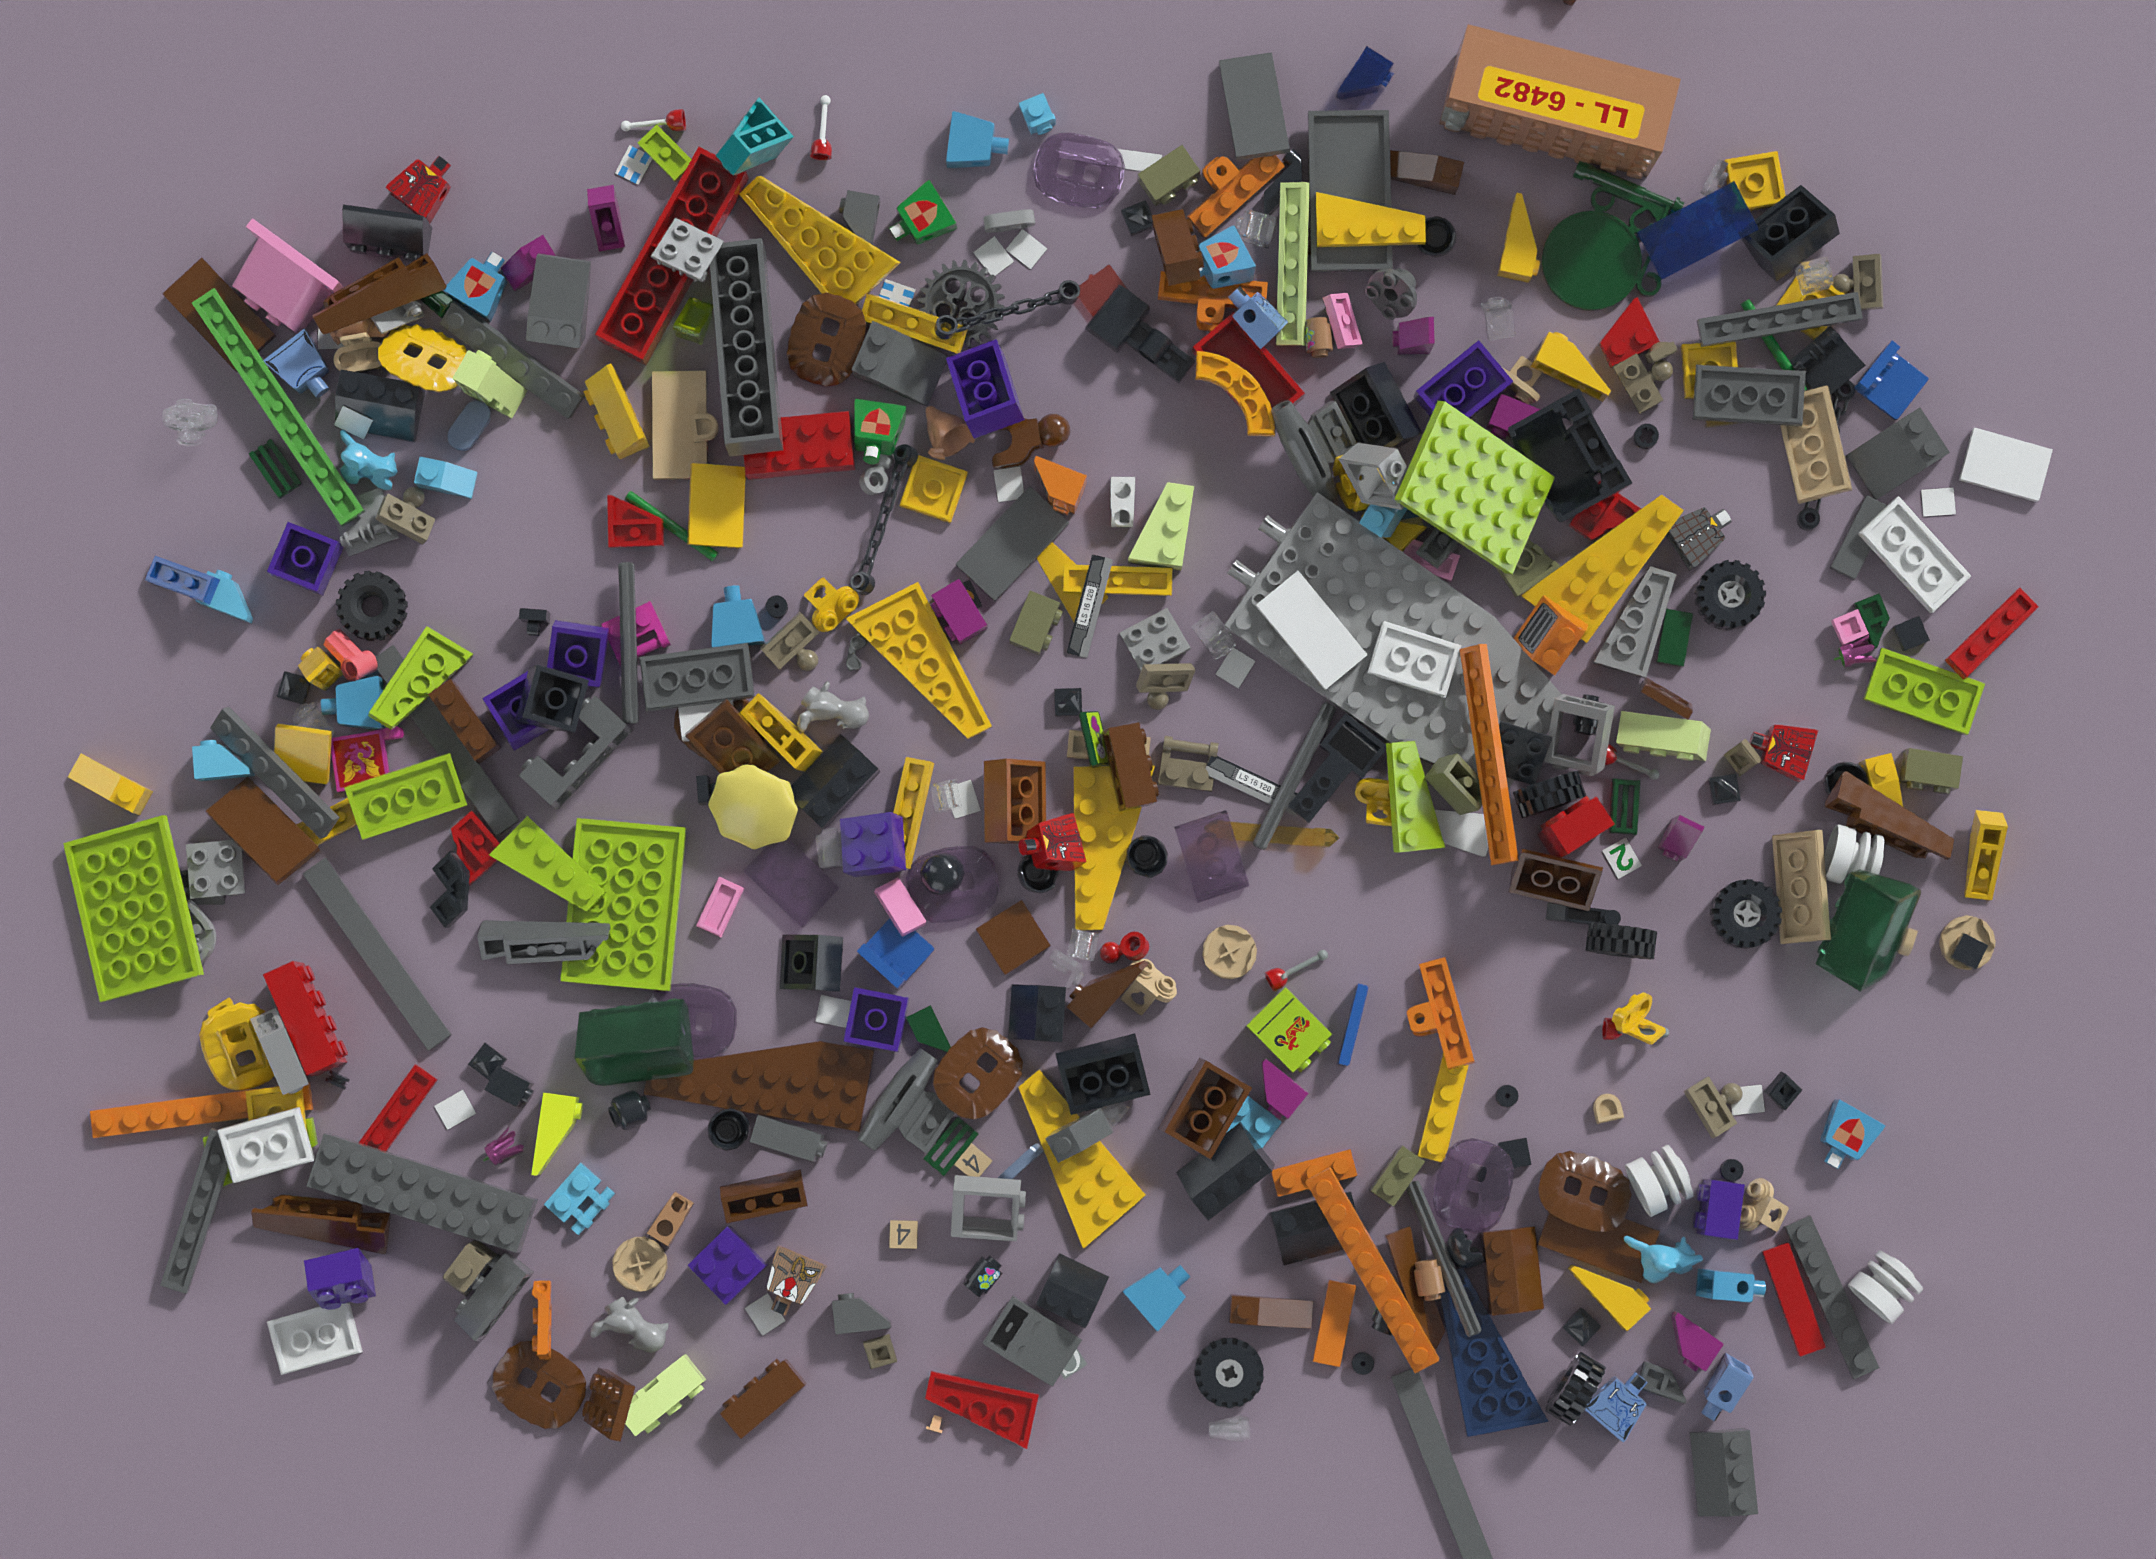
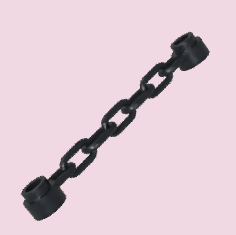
[934,280,1080,340]
[1797,380,1855,531]
[850,444,918,595]

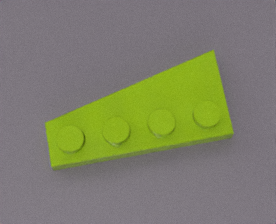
[368,626,473,730]
[1386,741,1445,852]
[489,816,607,912]

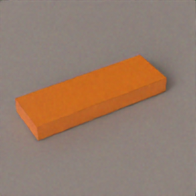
[1312,1280,1356,1367]

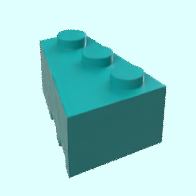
[716,97,794,175]

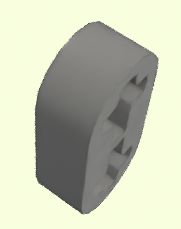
[983,210,1036,233]

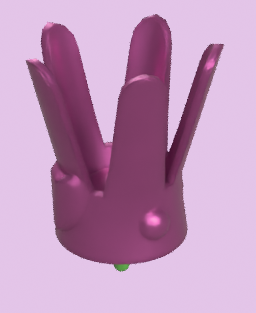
[1834,635,1877,668]
[483,1127,524,1165]

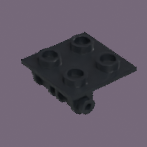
[1790,325,1866,396]
[1499,721,1553,785]

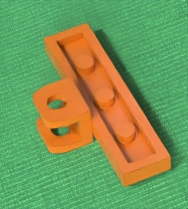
[1187,155,1285,237]
[1158,271,1268,331]
[1407,957,1475,1070]

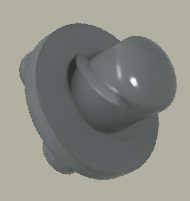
[1365,268,1417,320]

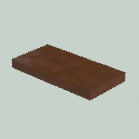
[162,257,276,372]
[206,776,320,886]
[1537,1212,1660,1283]

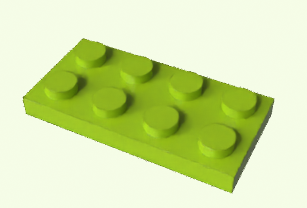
[1863,648,1985,735]
[344,753,467,840]

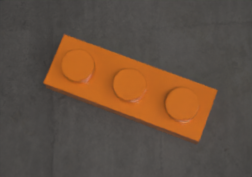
[1271,1149,1358,1197]

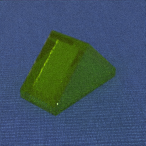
[673,297,714,345]

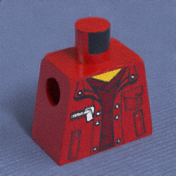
[385,156,451,224]
[1749,725,1819,782]
[1018,813,1087,871]

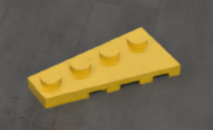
[1316,192,1426,247]

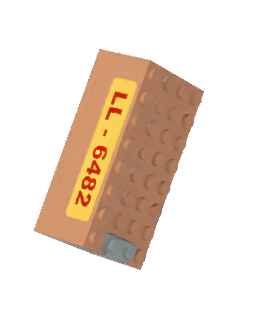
[1439,24,1681,179]

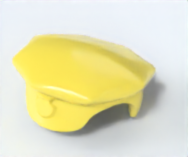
[708,765,798,850]

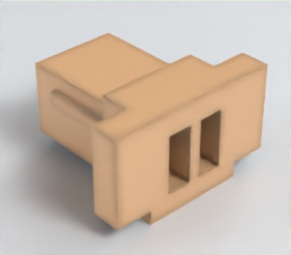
[926,1415,943,1434]

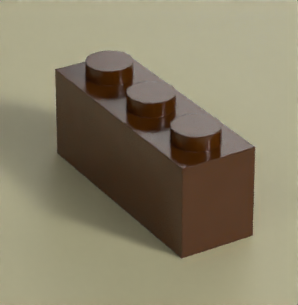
[1151,209,1204,286]
[428,679,502,764]
[1102,722,1159,812]
[720,1169,808,1224]
[720,1359,807,1439]

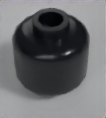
[608,1090,651,1130]

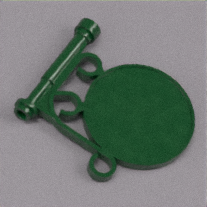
[1541,161,1685,311]

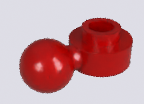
[1100,931,1149,963]

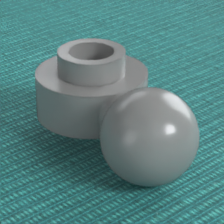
[859,454,893,495]

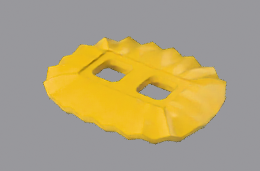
[378,324,467,392]
[199,1002,274,1090]

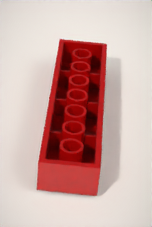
[595,146,749,366]

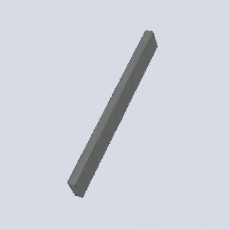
[376,645,520,836]
[302,858,452,1051]
[1391,1368,1493,1559]

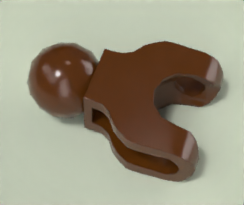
[992,414,1070,469]

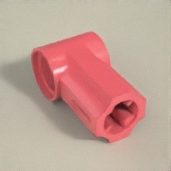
[323,629,378,682]

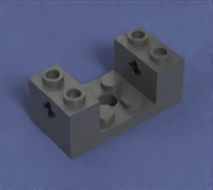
[519,696,633,809]

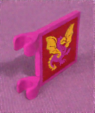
[331,726,404,792]

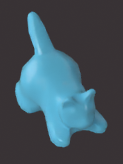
[340,430,398,490]
[1624,1236,1703,1284]

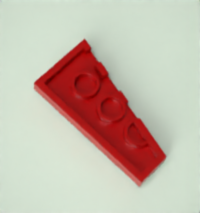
[925,1371,1039,1449]

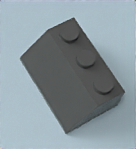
[454,1252,534,1341]
[1690,1428,1758,1517]

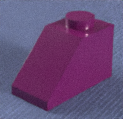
[587,185,625,252]
[501,235,556,291]
[1392,317,1435,355]
[1486,394,1540,439]
[1658,815,1705,862]
[1261,1059,1309,1120]
[1671,1311,1724,1372]

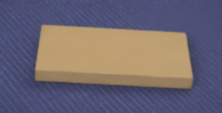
[652,371,708,480]
[1780,385,1852,504]
[1772,830,1831,944]

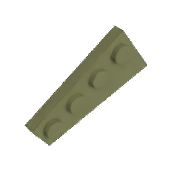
[1495,538,1561,598]

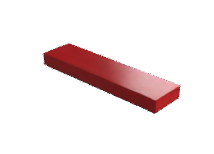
[1944,588,2039,680]
[359,1064,438,1151]
[1761,1242,1826,1357]

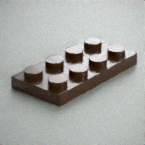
[582,1367,635,1442]

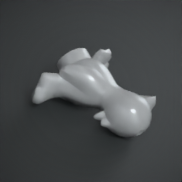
[796,681,869,732]
[590,1297,669,1353]

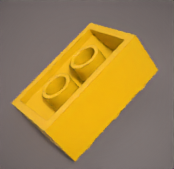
[583,364,650,459]

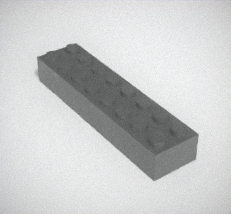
[710,238,783,457]
[307,1133,538,1253]

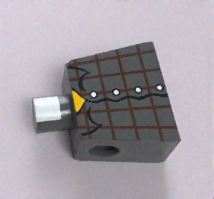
[1666,507,1732,571]

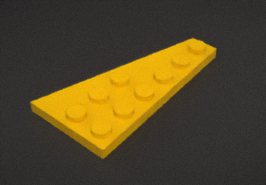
[739,176,901,305]
[1521,494,1684,643]
[845,582,992,739]
[1073,766,1155,930]
[1018,1070,1146,1249]

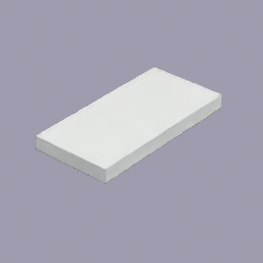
[1858,496,1971,613]
[1255,571,1367,690]

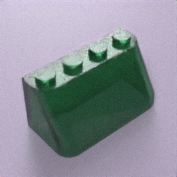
[1815,869,1921,992]
[574,999,694,1086]

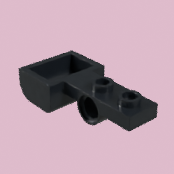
[1085,285,1195,384]
[1288,713,1386,824]

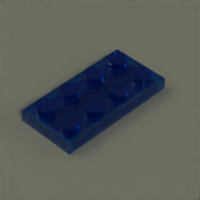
[1636,181,1759,280]

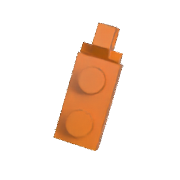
[532,1281,552,1360]

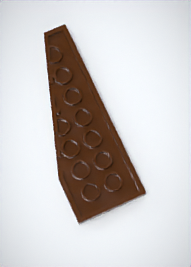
[644,1041,874,1132]

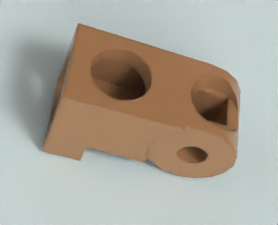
[647,1191,694,1248]

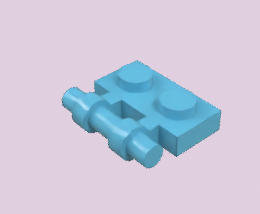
[544,1163,615,1235]

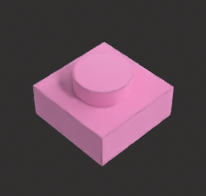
[1831,609,1869,645]

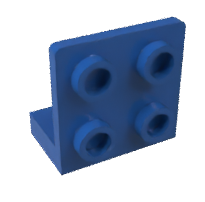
[1854,340,1929,420]
[857,918,934,989]

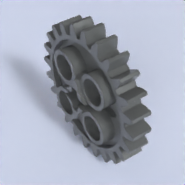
[918,260,1005,348]

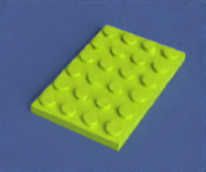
[1394,401,1555,574]
[63,815,204,1002]
[561,818,687,991]

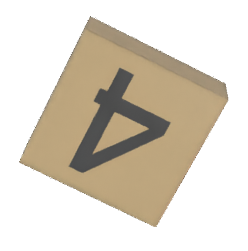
[954,1143,993,1177]
[889,1220,918,1249]

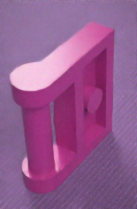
[601,601,671,666]

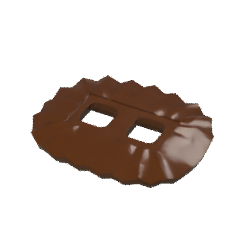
[786,293,866,387]
[933,1027,1023,1119]
[1538,1151,1632,1232]
[492,1341,586,1429]

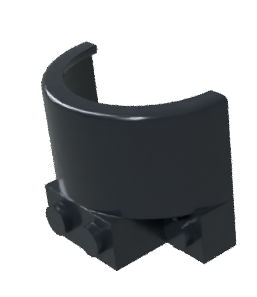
[1508,388,1632,523]

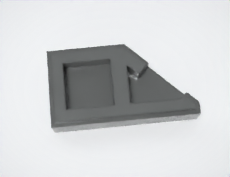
[1640,1361,1687,1404]

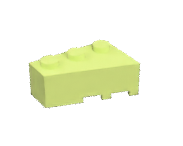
[452,350,528,419]
[1128,482,1194,571]
[1616,711,1711,761]
[625,1354,706,1436]

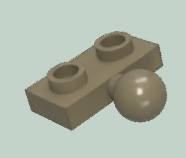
[1830,254,1883,311]
[1613,353,1673,415]
[375,487,435,545]
[760,612,819,671]
[1136,663,1195,710]
[1683,1076,1743,1138]

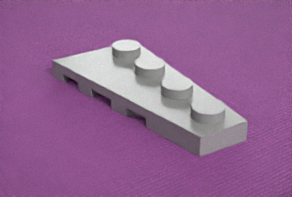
[1593,566,1676,679]

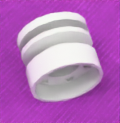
[1824,824,1884,891]
[1625,1145,1694,1217]
[1848,1250,1923,1324]

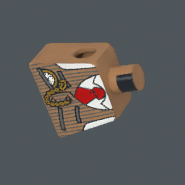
[766,1245,827,1315]

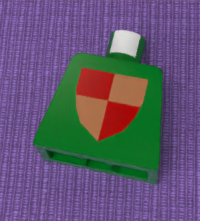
[889,180,957,245]
[854,399,906,464]

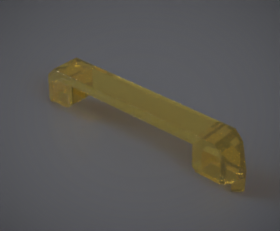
[1203,819,1340,848]

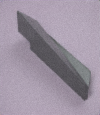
[477,920,611,964]

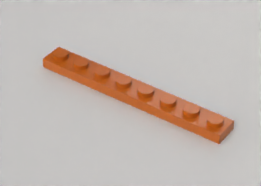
[1460,644,1519,865]
[90,1082,313,1138]
[1306,1167,1439,1373]

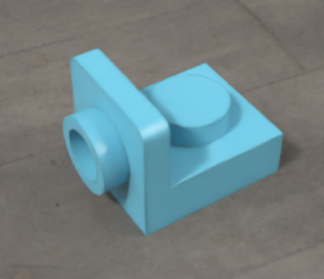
[1019,93,1056,135]

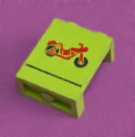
[1246,987,1332,1073]

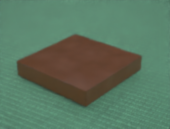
[1640,677,1693,720]
[976,900,1051,975]

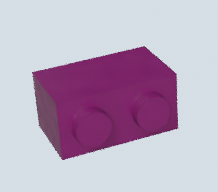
[930,579,988,644]

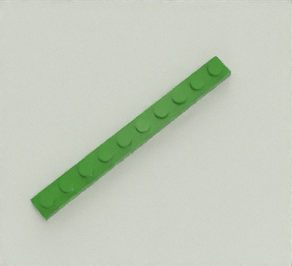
[192,288,365,527]

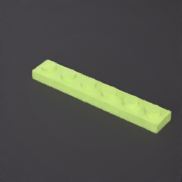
[1276,182,1309,346]

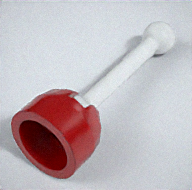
[810,95,832,161]
[621,109,686,131]

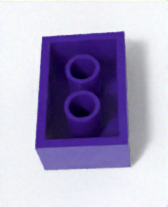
[946,339,1025,439]

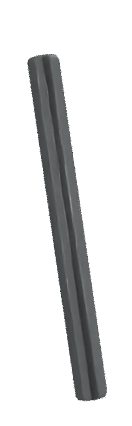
[618,562,639,724]
[1253,702,1336,850]
[1406,1180,1481,1337]

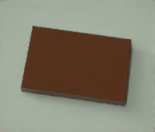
[685,699,781,774]

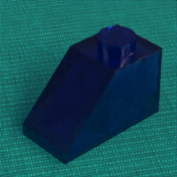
[1336,46,1394,100]

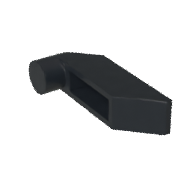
[1263,149,1302,220]
[1546,903,1621,925]

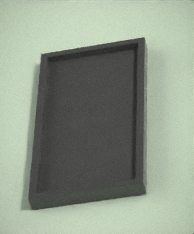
[1308,110,1393,272]

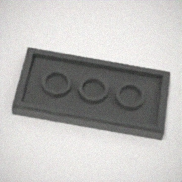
[1219,52,1290,161]
[1692,365,1806,426]
[956,486,1069,602]
[639,643,755,712]

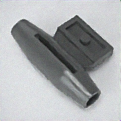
[1271,400,1357,501]
[857,1049,955,1154]

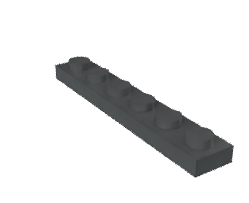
[1696,292,1863,347]
[439,300,585,419]
[210,707,340,839]
[160,1128,229,1294]
[1784,1215,1880,1379]

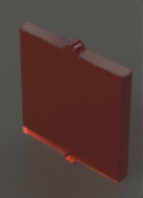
[1078,264,1127,317]

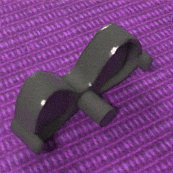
[846,633,867,671]

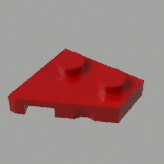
[1599,297,1660,368]
[1568,481,1641,541]
[607,495,664,548]
[451,811,500,886]

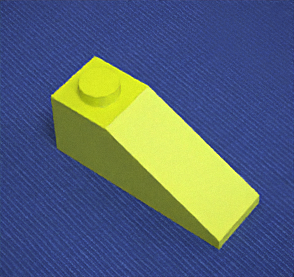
[531,1093,583,1176]

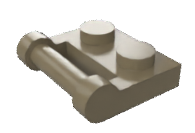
[1158,736,1219,792]

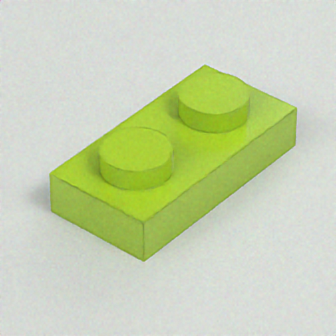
[638,124,691,183]

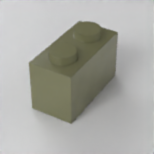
[1137,145,1200,206]
[1009,590,1063,656]
[1899,748,1963,794]
[1424,753,1482,815]
[1369,1145,1425,1207]

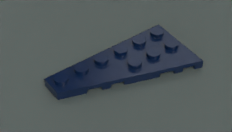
[1440,1267,1549,1437]

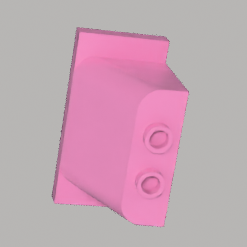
[232,218,344,334]

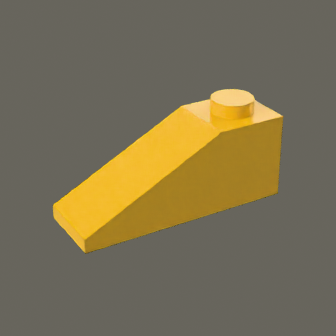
[1497,192,1540,283]
[1530,332,1611,402]
[298,646,343,691]
[740,693,823,772]
[68,753,153,815]
[1859,753,1903,807]
[1964,810,2008,900]
[1567,1265,1651,1331]

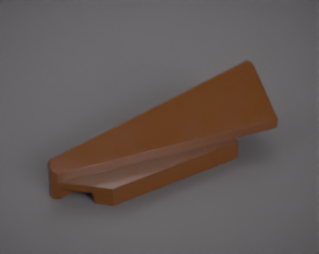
[312,253,447,335]
[1824,772,1954,860]
[251,1194,391,1254]
[1384,1226,1445,1351]

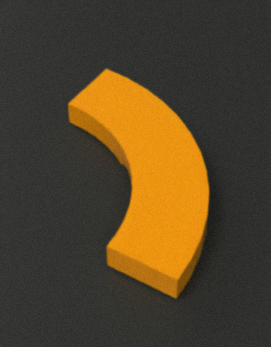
[1195,351,1275,437]

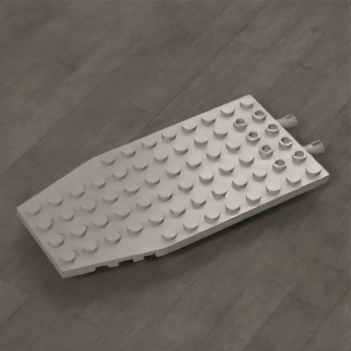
[1224,492,1562,789]

